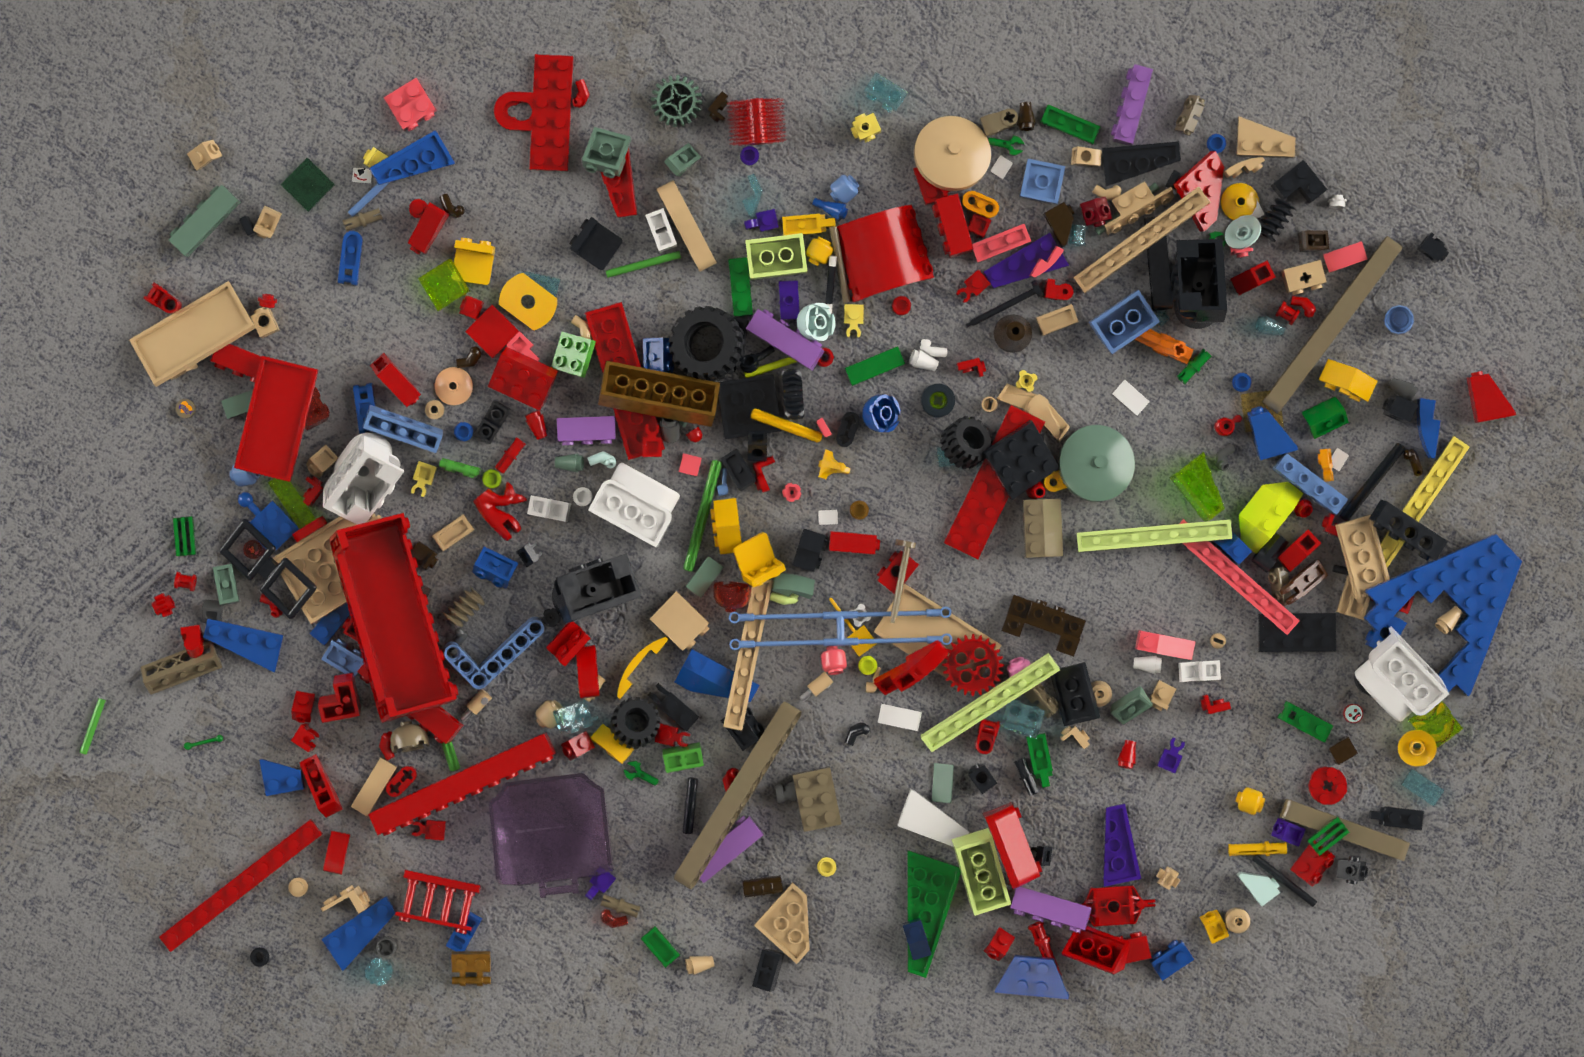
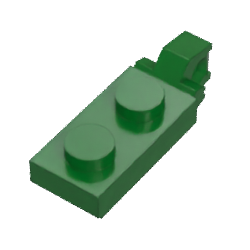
[1026,733,1053,788]

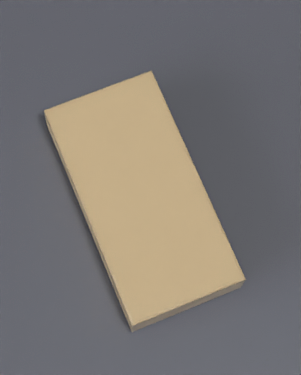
[1036,304,1079,336]
[432,514,475,552]

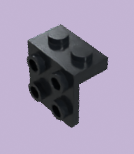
[569,217,623,270]

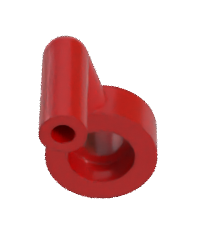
[752,455,775,493]

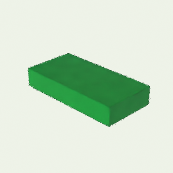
[641,926,680,968]

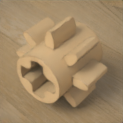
[1156,866,1180,890]

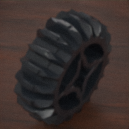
[782,368,804,420]

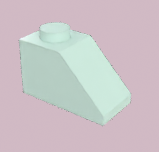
[1237,872,1280,906]

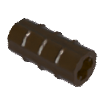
[743,875,783,898]

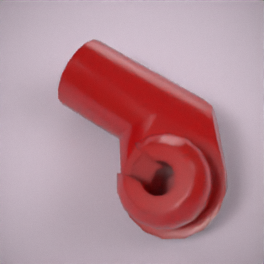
[572,79,590,108]
[259,593,283,618]
[722,768,739,792]

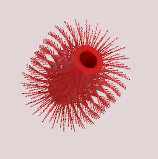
[727,97,787,146]

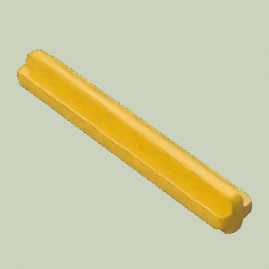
[751,409,823,443]

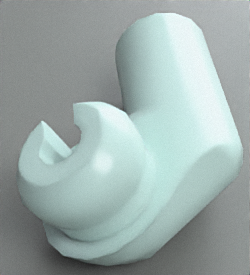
[587,451,616,469]

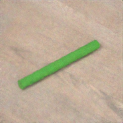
[606,251,681,278]

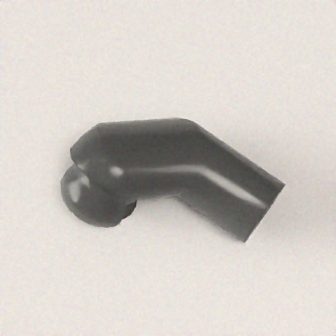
[445,627,468,652]

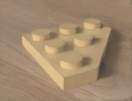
[754,882,810,964]

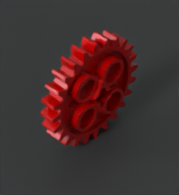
[942,634,1004,696]

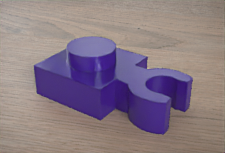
[1157,737,1185,773]

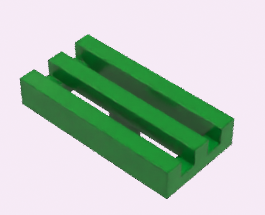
[173,516,196,556]
[1307,817,1350,856]

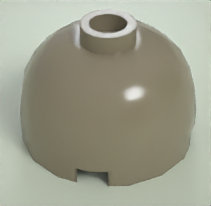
[390,721,430,753]

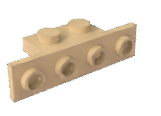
[1104,181,1174,235]

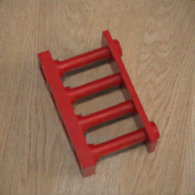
[395,870,481,934]

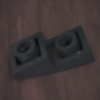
[474,400,511,444]

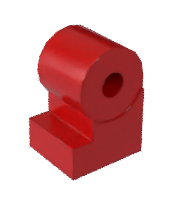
[1043,278,1074,301]
[180,625,204,658]

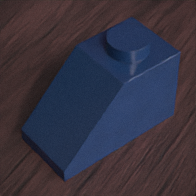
[902,918,932,960]

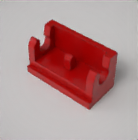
[291,723,320,752]

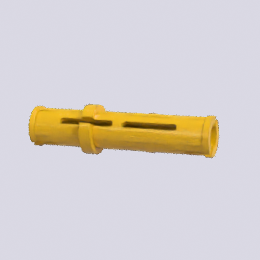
[1228,841,1287,856]

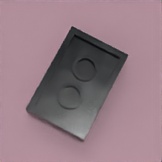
[1050,662,1100,726]

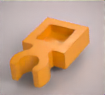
[1318,448,1334,482]

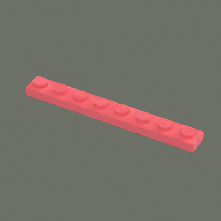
[1179,519,1300,635]

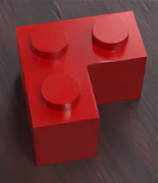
[318,672,361,723]

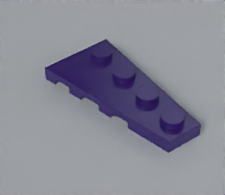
[1103,803,1141,887]

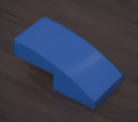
[446,911,482,952]

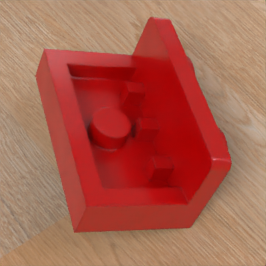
[1290,840,1335,887]

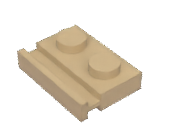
[1336,575,1370,620]

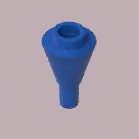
[812,198,848,222]

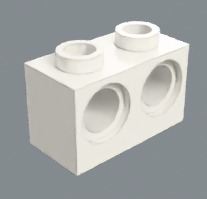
[645,208,677,253]

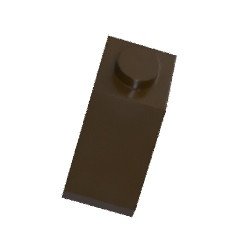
[1043,202,1075,248]

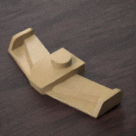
[996,383,1070,442]

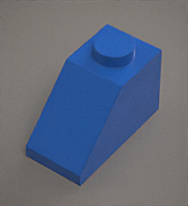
[1213,532,1252,565]

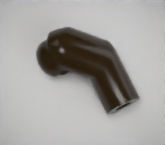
[456,346,481,368]
[1403,449,1423,476]

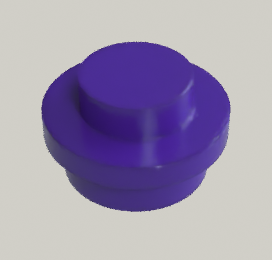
[740,146,759,166]

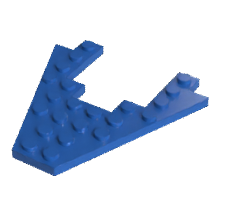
[1364,534,1522,696]

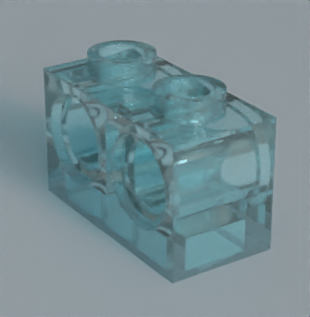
[1000,700,1045,739]

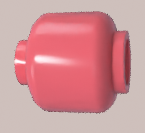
[821,646,847,675]

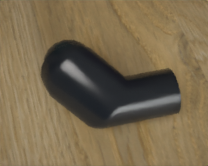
[844,722,870,746]

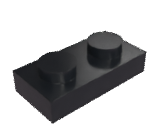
[721,449,757,491]

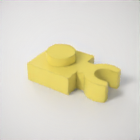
[844,304,864,338]
[411,461,437,497]

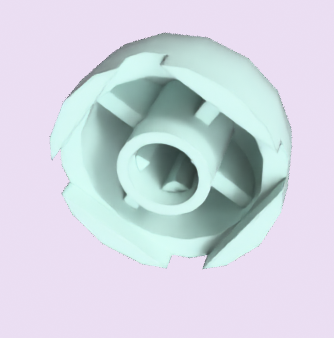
[797,303,835,341]

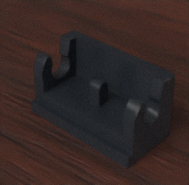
[752,949,784,992]

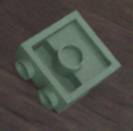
[582,127,631,178]

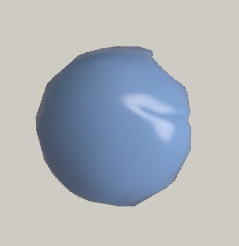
[1384,305,1414,335]

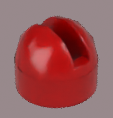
[686,426,702,443]

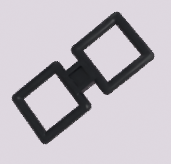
[219,519,317,619]

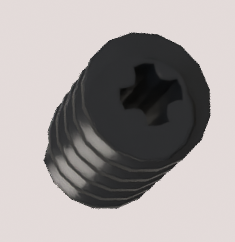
[1260,198,1297,242]

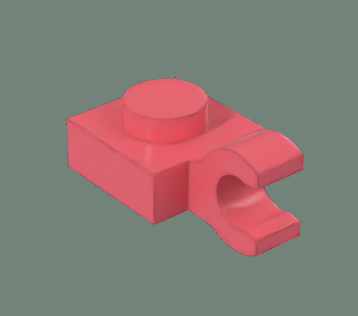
[507,331,540,361]

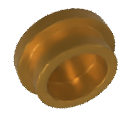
[850,500,869,520]

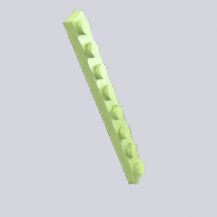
[1077,520,1232,552]
[921,653,1060,752]

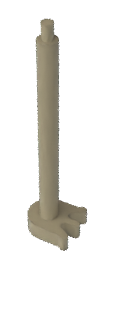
[891,539,916,623]

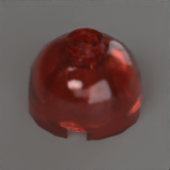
[713,581,752,613]

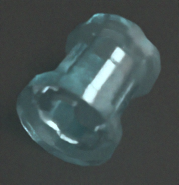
[1069,225,1088,246]

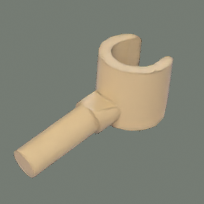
[866,667,881,693]

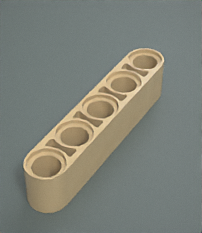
[656,180,717,272]

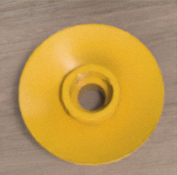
[1221,183,1259,220]
[1398,730,1437,766]

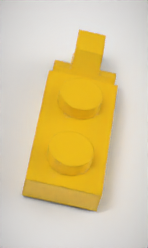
[782,214,836,236]

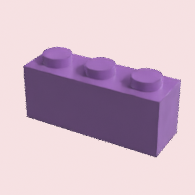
[557,416,616,445]

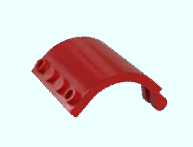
[837,204,934,303]

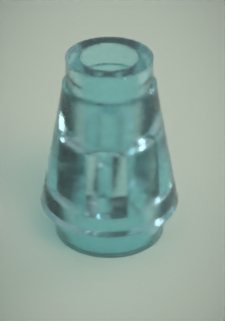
[1255,315,1286,336]

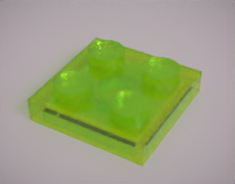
[418,258,470,311]

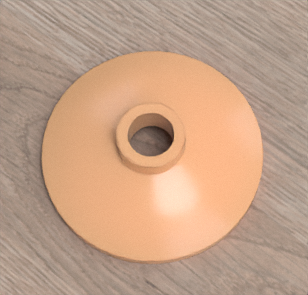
[435,367,473,405]

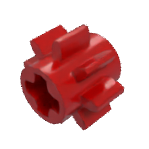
[152,593,175,617]

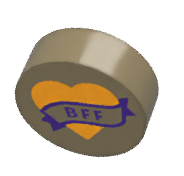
[176,399,196,418]

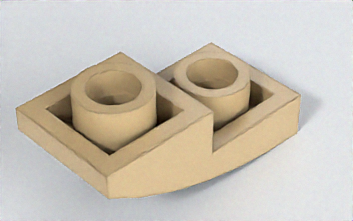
[1223,157,1265,178]

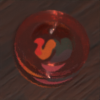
[243,540,263,559]

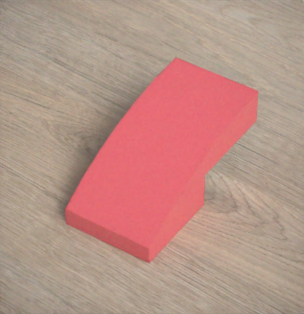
[1323,241,1368,273]
[1029,246,1064,278]

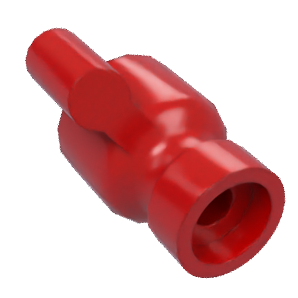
[1214,415,1242,437]

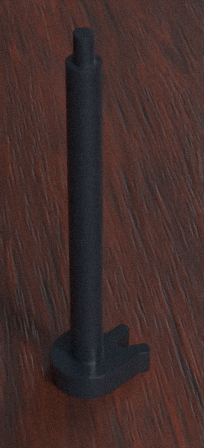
[966,280,1044,328]

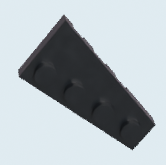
[1102,141,1181,187]

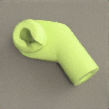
[770,592,799,605]

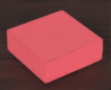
[816,418,832,438]
[679,453,702,476]

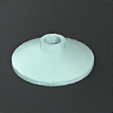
[1225,215,1261,249]

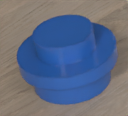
[1207,134,1226,153]
[1232,373,1251,392]
[454,422,473,441]

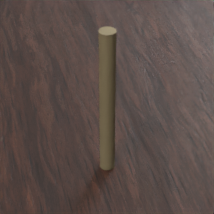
[829,226,850,303]

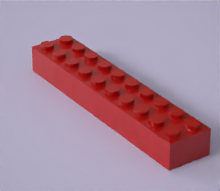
[368,732,556,836]

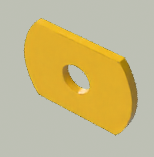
[499,273,557,330]

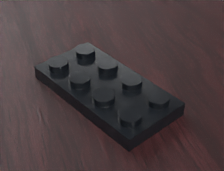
[1258,613,1336,652]

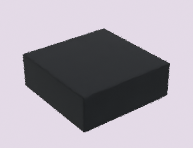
[239,216,257,237]

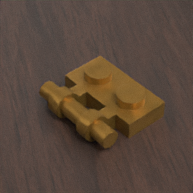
[451,951,491,986]

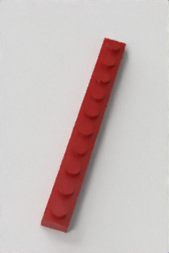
[159,819,323,952]

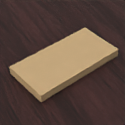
[1335,515,1390,599]

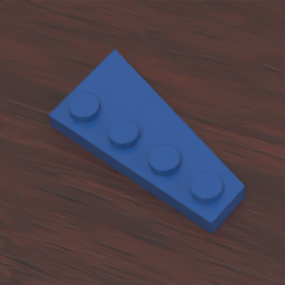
[203,618,283,673]

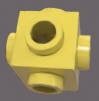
[850,113,881,143]

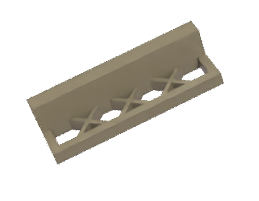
[140,640,222,695]

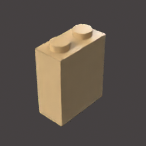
[650,591,710,651]

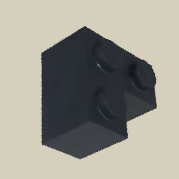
[1271,160,1328,204]
[792,529,828,572]

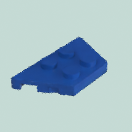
[995,955,1069,999]

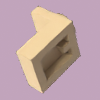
[306,445,338,478]
[1149,680,1176,711]

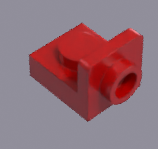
[956,358,986,377]
[303,476,324,507]
[1321,513,1338,537]
[1200,694,1231,714]

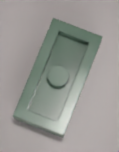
[213,564,239,606]

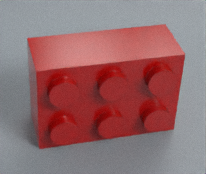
[932,193,974,258]
[487,347,559,411]

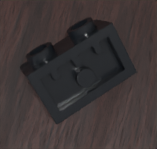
[720,707,764,751]

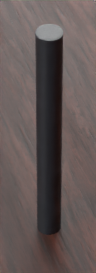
[1252,855,1317,907]

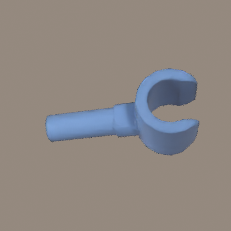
[717,468,728,496]

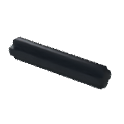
[682,777,698,834]

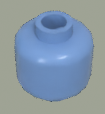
[830,175,859,203]
[230,464,260,487]

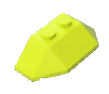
[1239,482,1304,554]

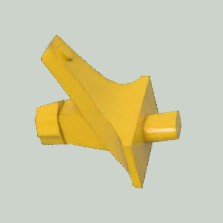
[818,449,850,480]

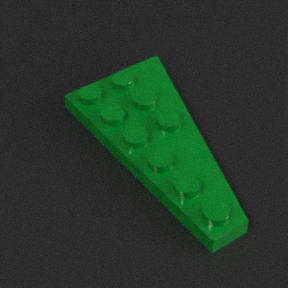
[907,850,961,978]

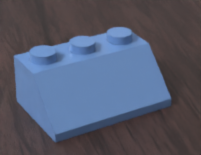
[1088,290,1160,354]

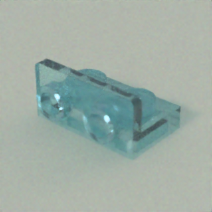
[553,699,599,734]

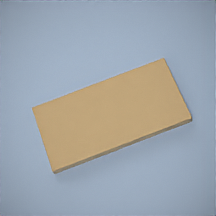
[129,281,256,387]
[874,584,1001,693]

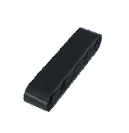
[1144,216,1173,311]

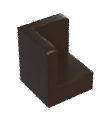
[1329,736,1358,765]

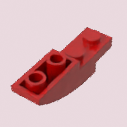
[874,640,948,695]

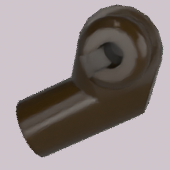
[439,194,465,218]

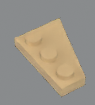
[1236,116,1296,158]

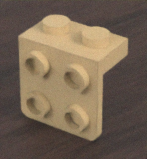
[321,885,370,914]

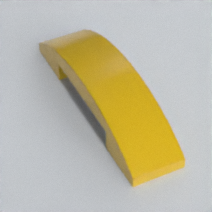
[617,637,669,699]

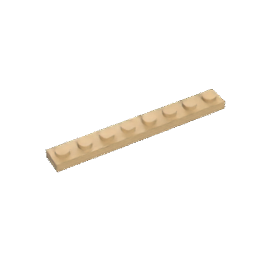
[1074,187,1211,293]
[723,580,773,731]

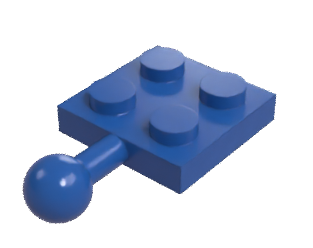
[238,492,299,551]

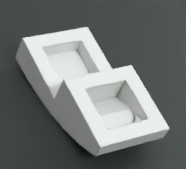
[527,495,571,522]
[1178,660,1221,682]
[878,704,922,731]

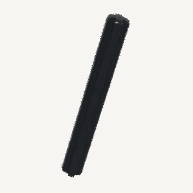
[1339,443,1405,522]

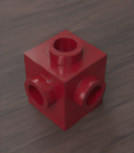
[1080,196,1112,228]

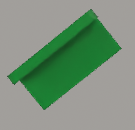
[1302,397,1349,439]

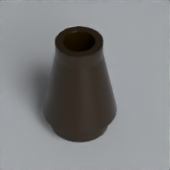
[1017,102,1036,131]

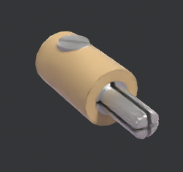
[800,672,833,702]
[460,689,492,721]

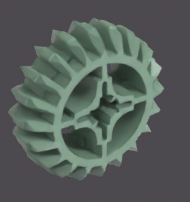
[651,75,702,127]

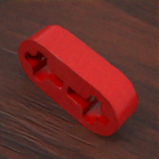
[292,516,328,543]
[386,766,417,797]

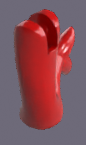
[473,482,527,541]

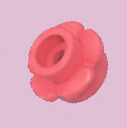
[782,483,801,502]

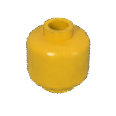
[805,236,834,266]
[1235,787,1265,815]

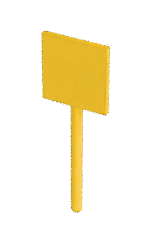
[829,598,877,657]

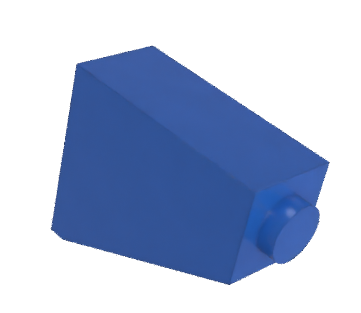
[1247,407,1298,460]

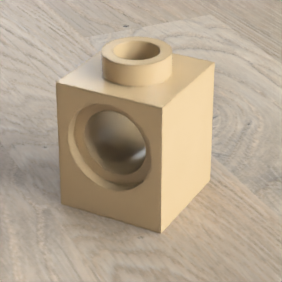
[251,307,280,338]

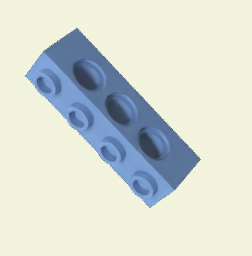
[363,405,443,453]
[1273,453,1348,515]

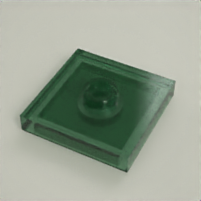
[281,157,335,212]

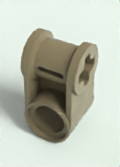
[980,109,1018,137]

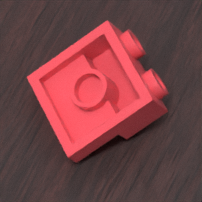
[384,78,437,131]

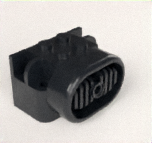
[1171,239,1227,329]
[552,553,642,624]

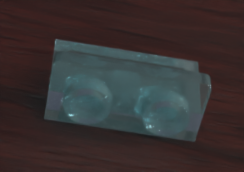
[864,72,908,113]

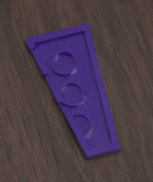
[984,233,1069,289]

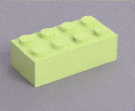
[951,828,1011,916]

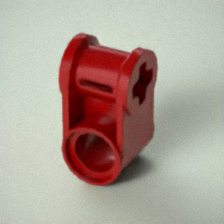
[143,282,182,315]
[975,719,1000,754]

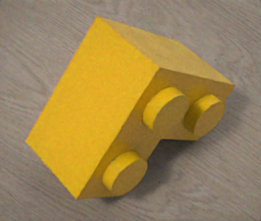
[1319,359,1377,402]
[710,498,742,555]

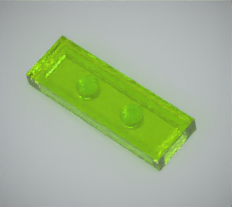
[268,478,316,529]

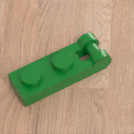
[1277,701,1333,743]

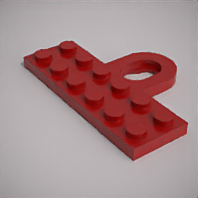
[494,54,574,172]

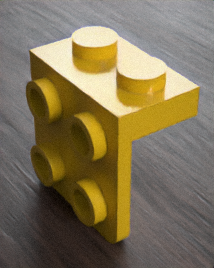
[452,237,495,285]
[733,532,786,587]

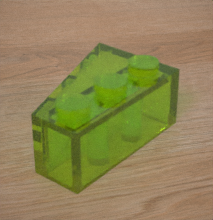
[1169,452,1225,522]

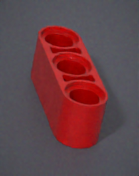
[576,645,600,698]

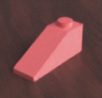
[1135,630,1195,660]

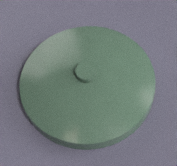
[1058,425,1135,502]

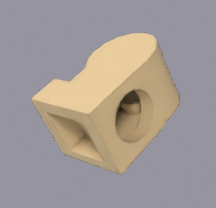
[1071,146,1102,167]

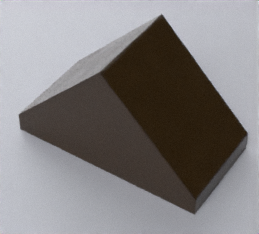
[1298,230,1330,252]

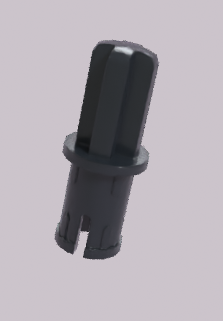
[1014,757,1039,796]

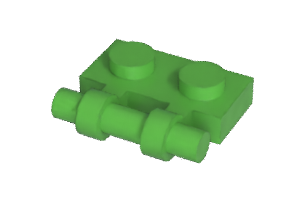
[439,458,481,478]

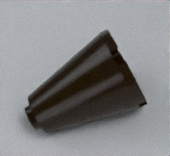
[994,314,1032,353]

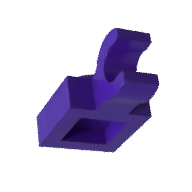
[744,209,779,232]
[585,866,616,900]

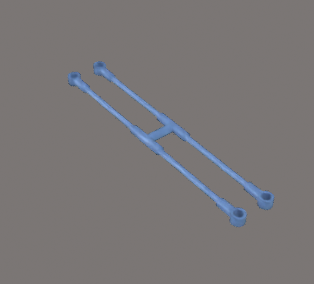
[729,607,952,650]

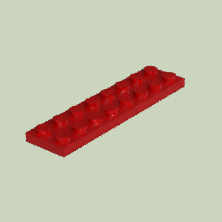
[585,302,665,460]
[944,405,1046,559]

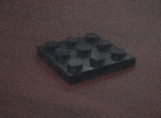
[718,374,782,439]
[983,420,1059,500]

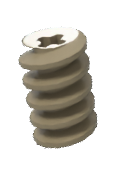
[442,585,485,627]

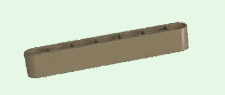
[1279,799,1410,861]

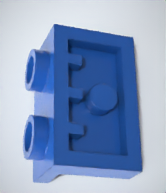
[643,338,674,374]
[472,547,518,589]
[1149,940,1194,981]

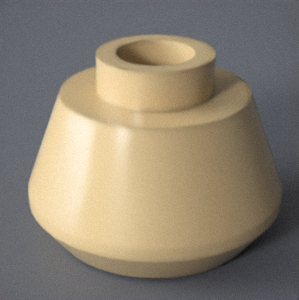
[1091,681,1112,707]

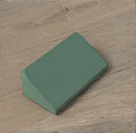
[686,556,724,598]
[1111,686,1153,725]
[932,763,954,803]

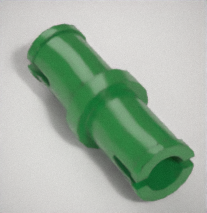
[1176,349,1212,385]

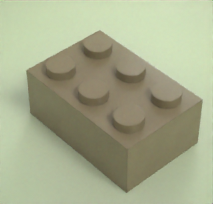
[792,766,842,832]

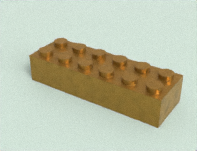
[598,361,720,427]

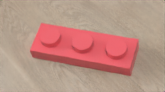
[973,224,1031,263]

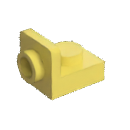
[363,147,388,168]

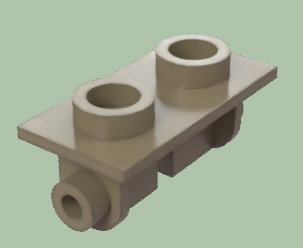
[1174,95,1205,136]
[1268,567,1291,606]
[1024,683,1059,718]

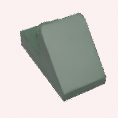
[664,143,701,176]

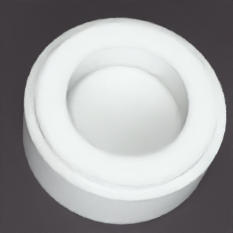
[573,487,593,506]

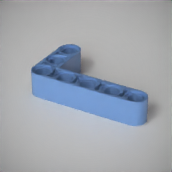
[443,617,544,689]

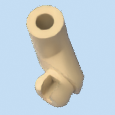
[571,315,592,339]

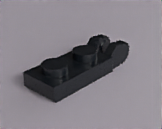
[648,683,699,732]

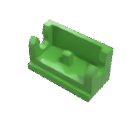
[662,742,704,773]

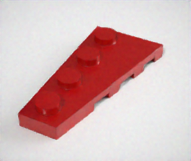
[601,148,637,218]

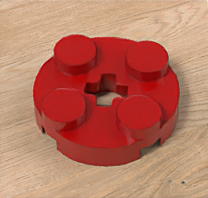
[1308,766,1347,805]

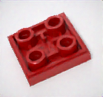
[465,305,519,359]

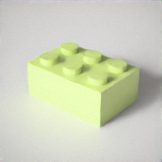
[745,233,807,280]

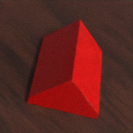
[1061,926,1130,975]

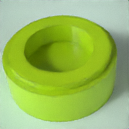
[482,469,502,489]

